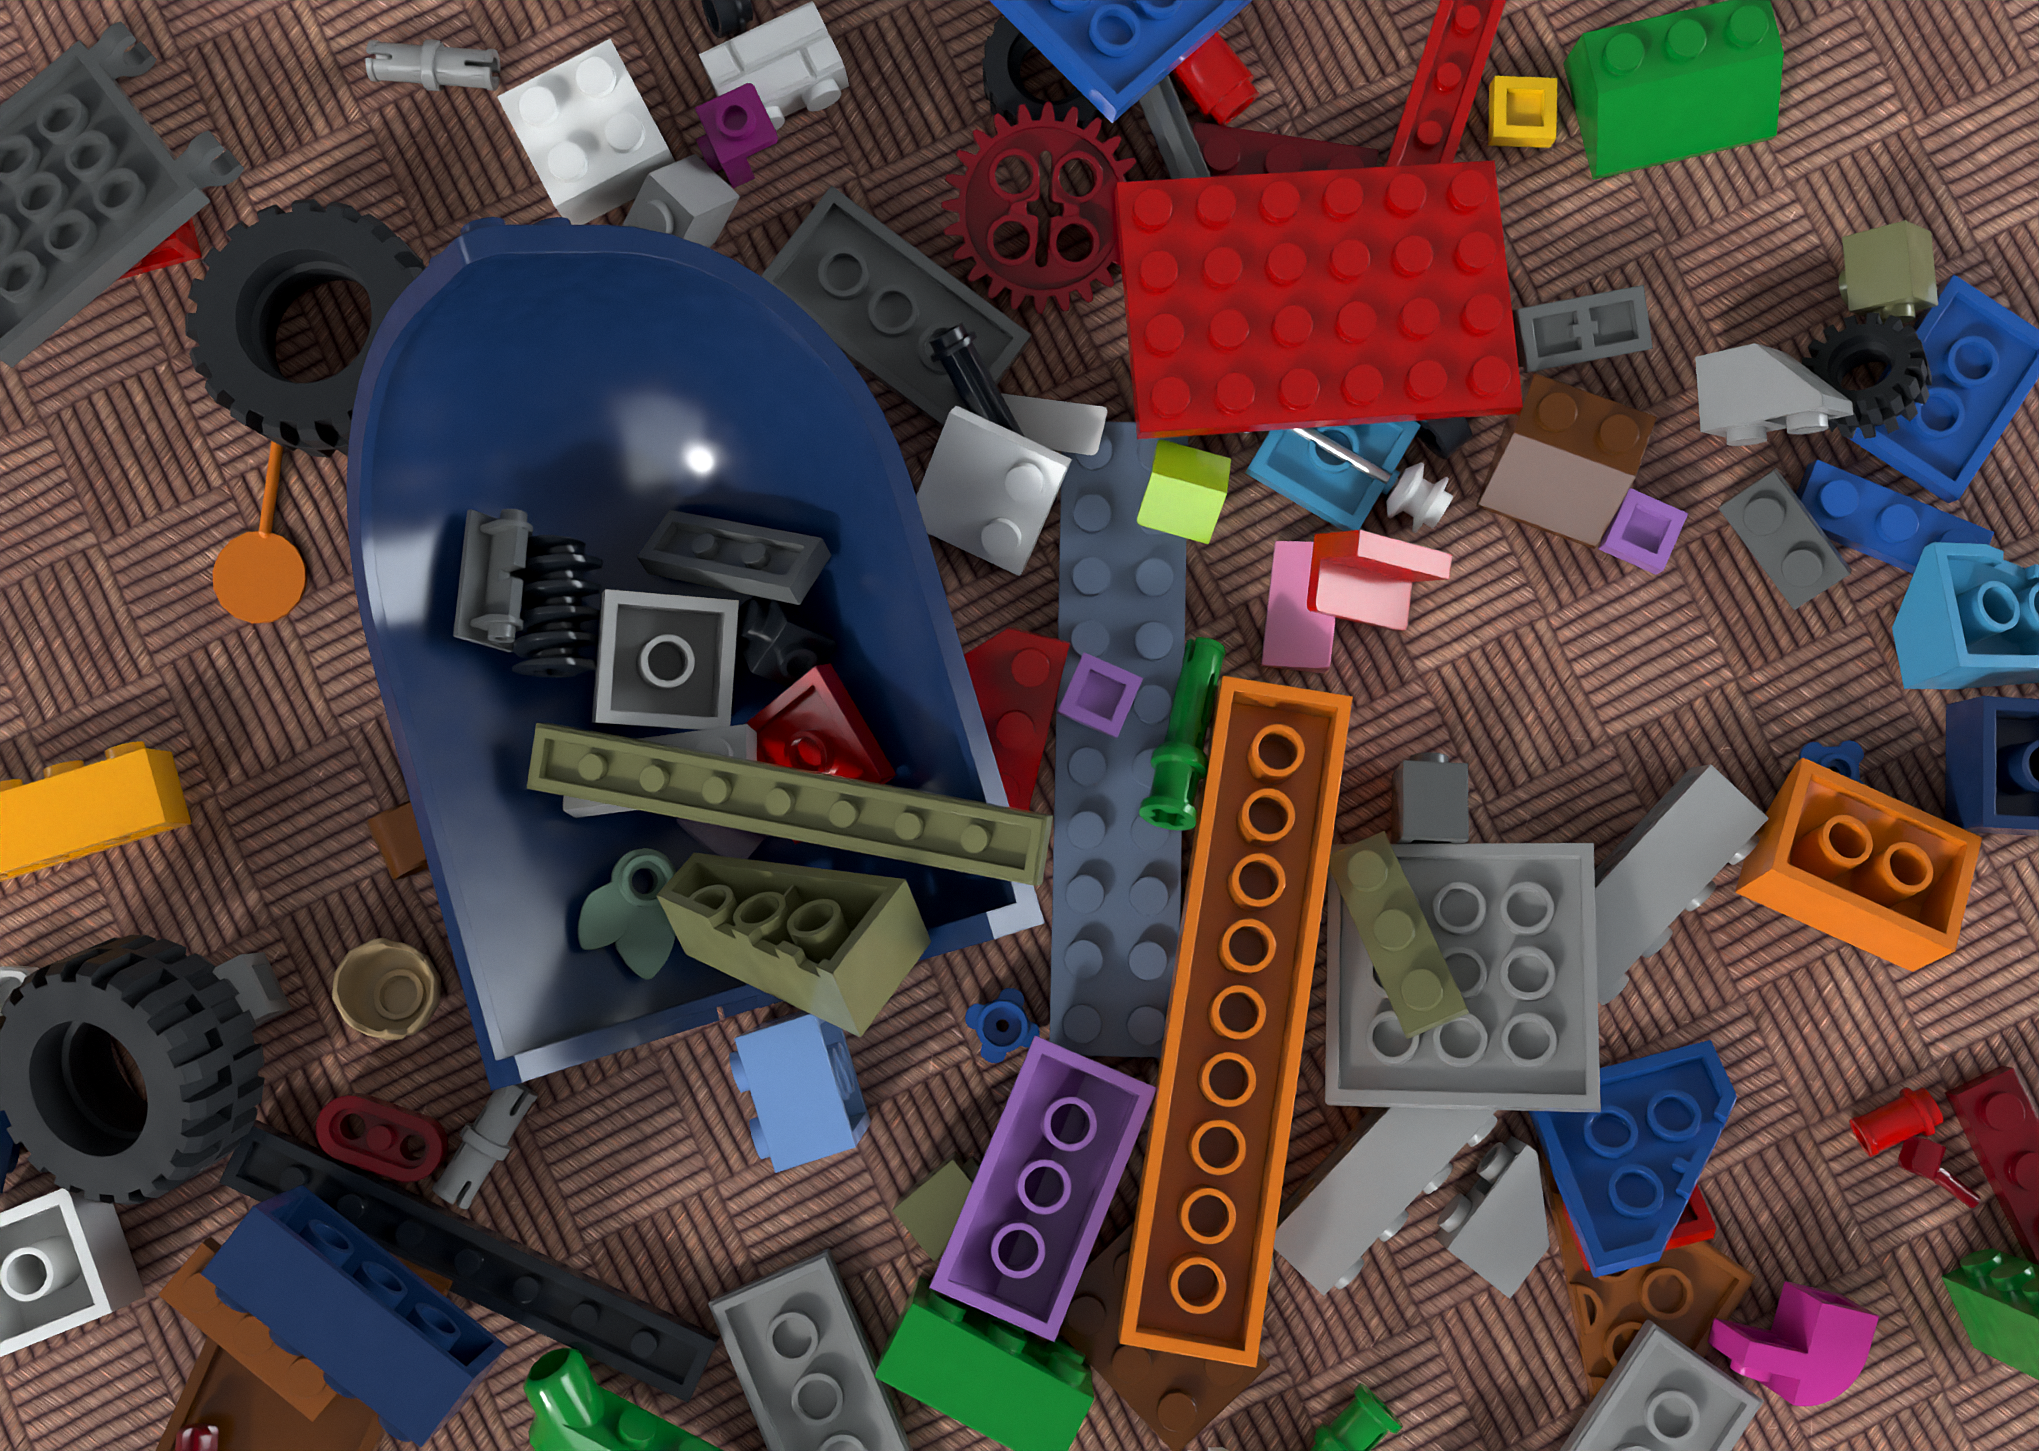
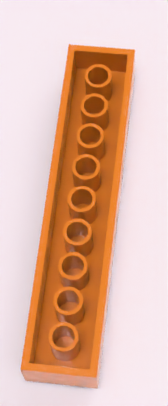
[1117,676,1353,1367]

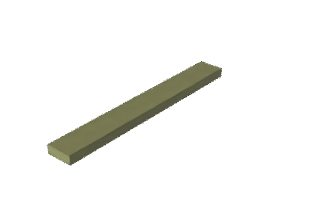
[527,723,1053,886]

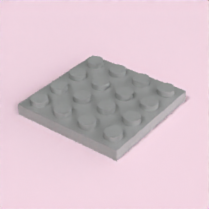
[1325,843,1601,1113]

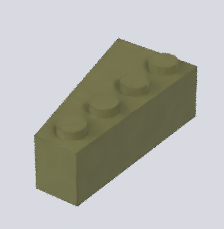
[657,853,931,1038]

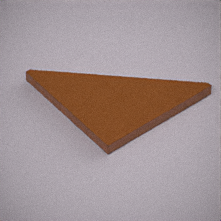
[1537,1138,1756,1402]

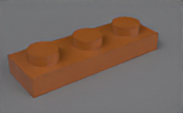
[158,1237,337,1422]

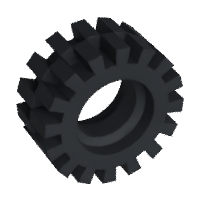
[1801,313,1932,439]

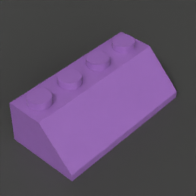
[929,1036,1157,1342]

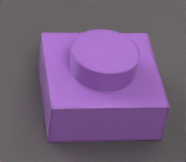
[1598,488,1688,575]
[1057,652,1143,739]

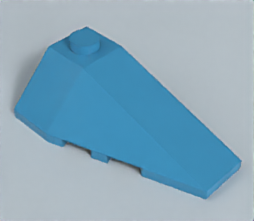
[1892,542,2039,689]

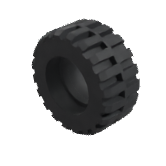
[185,199,426,458]
[0,935,265,1205]

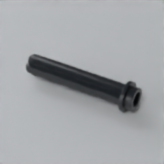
[929,323,1057,504]

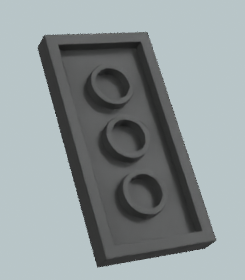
[761,185,1031,429]

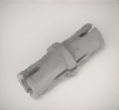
[365,39,500,91]
[432,1083,538,1209]

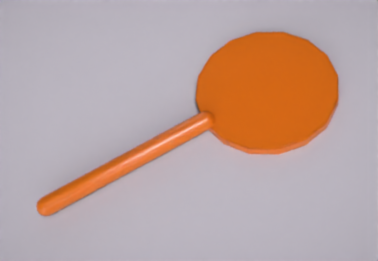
[212,441,307,624]

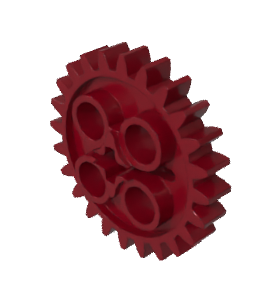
[941,102,1136,314]

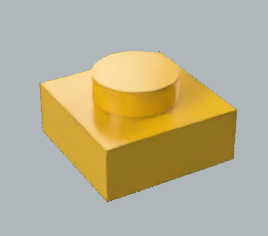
[1488,76,1557,148]

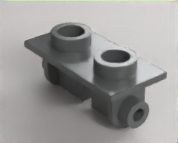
[453,509,533,652]

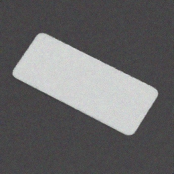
[1001,393,1107,455]

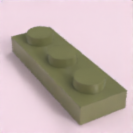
[1329,831,1469,1039]

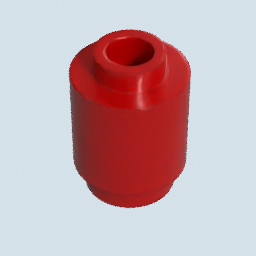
[1169,31,1259,126]

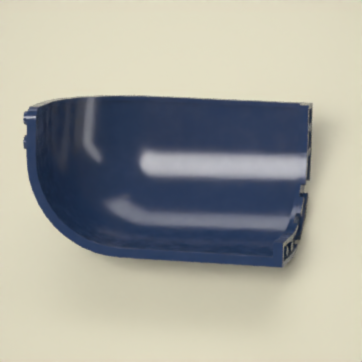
[347,217,1045,1091]

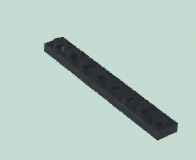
[219,1120,720,1403]

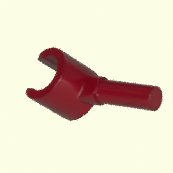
[1898,1136,1981,1208]

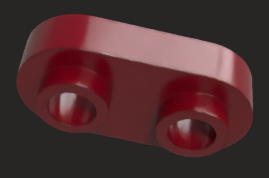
[316,1093,448,1182]

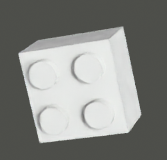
[497,39,675,225]
[0,1188,146,1357]

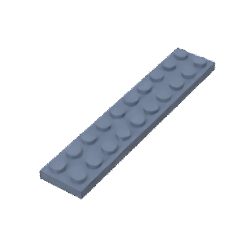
[1049,422,1188,1058]

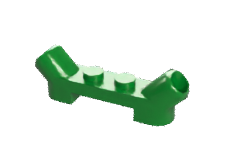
[523,1348,724,1451]

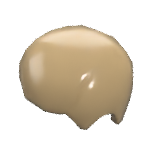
[332,938,441,1040]

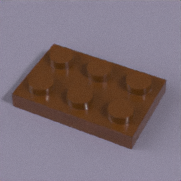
[1059,1217,1270,1451]

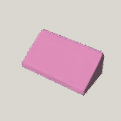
[1261,541,1336,673]

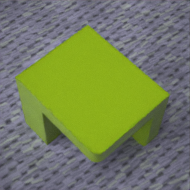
[1137,439,1231,544]

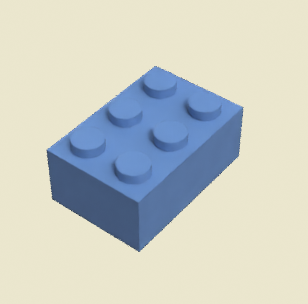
[729,1010,871,1173]

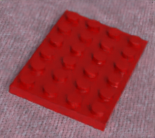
[1114,160,1523,439]

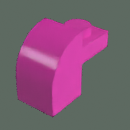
[1707,1281,1879,1406]

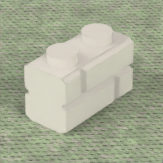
[699,1,849,131]

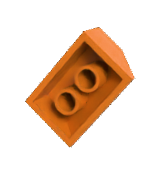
[1735,758,1982,972]

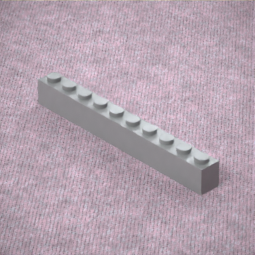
[1274,764,1769,1296]

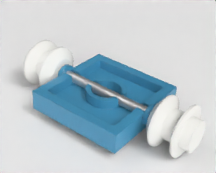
[1244,421,1453,533]

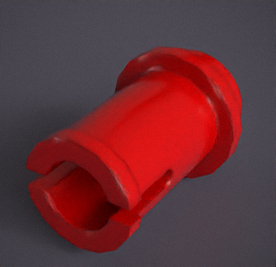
[1849,1087,1943,1157]

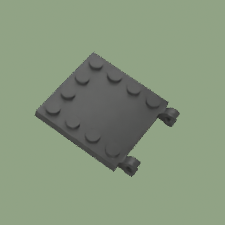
[0,22,244,368]

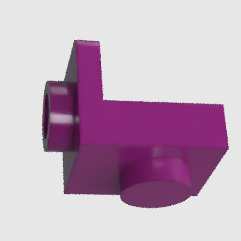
[695,83,778,189]

